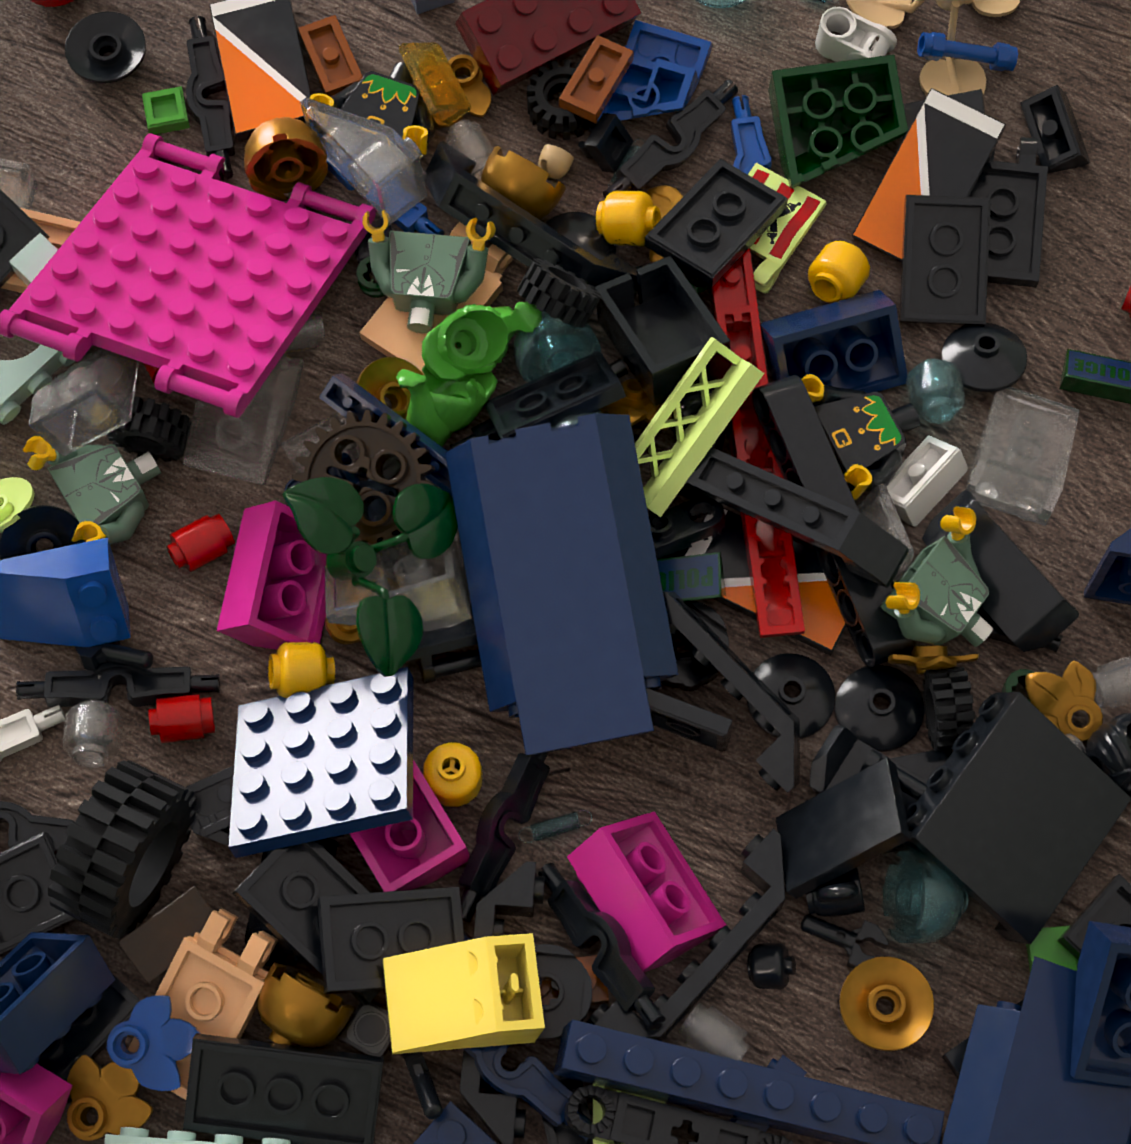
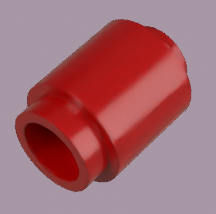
[166,513,235,572]
[148,694,215,744]

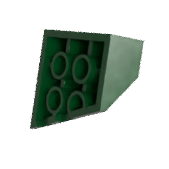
[768,55,908,189]

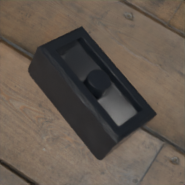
[1020,85,1090,174]

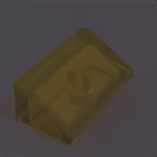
[398,42,471,125]

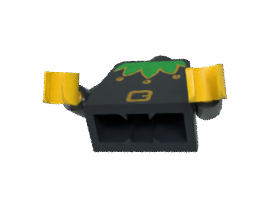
[306,62,435,165]
[801,374,920,499]

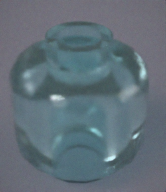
[906,359,965,424]

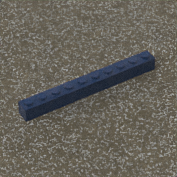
[319,373,453,497]

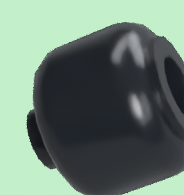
[747,943,796,989]

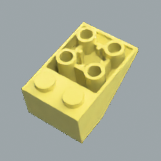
[383,933,545,1054]

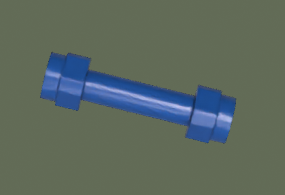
[917,32,1018,71]

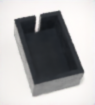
[594,256,731,407]

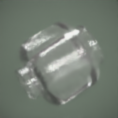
[62,699,124,768]

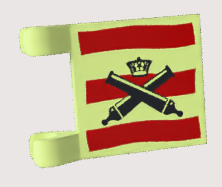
[748,163,827,294]

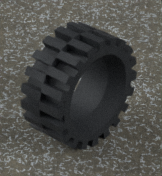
[48,760,196,939]

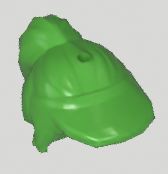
[422,301,542,381]
[396,365,498,447]

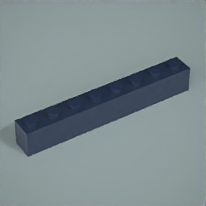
[553,1019,945,1144]

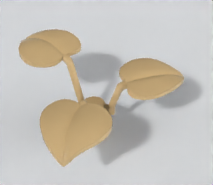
[846,0,1020,96]

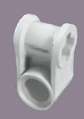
[815,7,897,62]

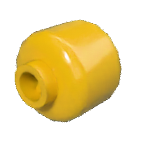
[596,191,661,246]
[808,241,870,303]
[268,642,335,698]
[423,742,483,807]

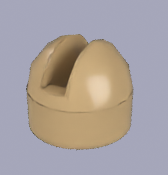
[538,144,574,179]

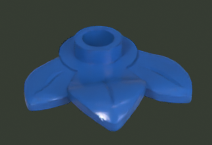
[107,995,201,1091]

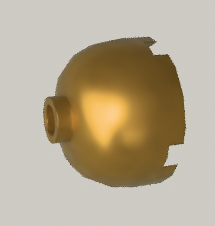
[244,117,328,201]
[481,146,566,220]
[258,962,354,1048]

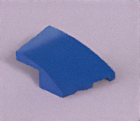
[596,20,713,124]

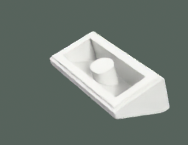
[874,435,968,527]

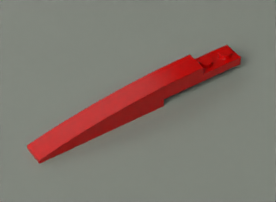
[710,248,805,638]

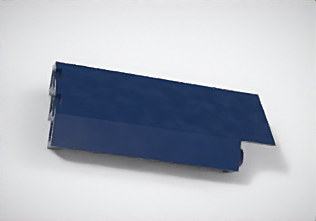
[445,413,679,755]
[942,956,1131,1144]

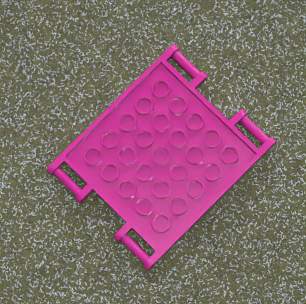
[0,133,376,418]

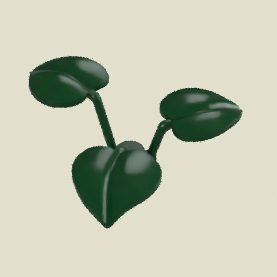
[282,477,458,677]

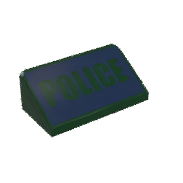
[1059,349,1131,404]
[657,552,726,601]

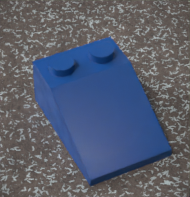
[0,537,131,647]

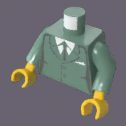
[362,210,496,333]
[23,436,161,545]
[880,506,993,647]

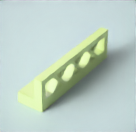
[635,337,764,517]

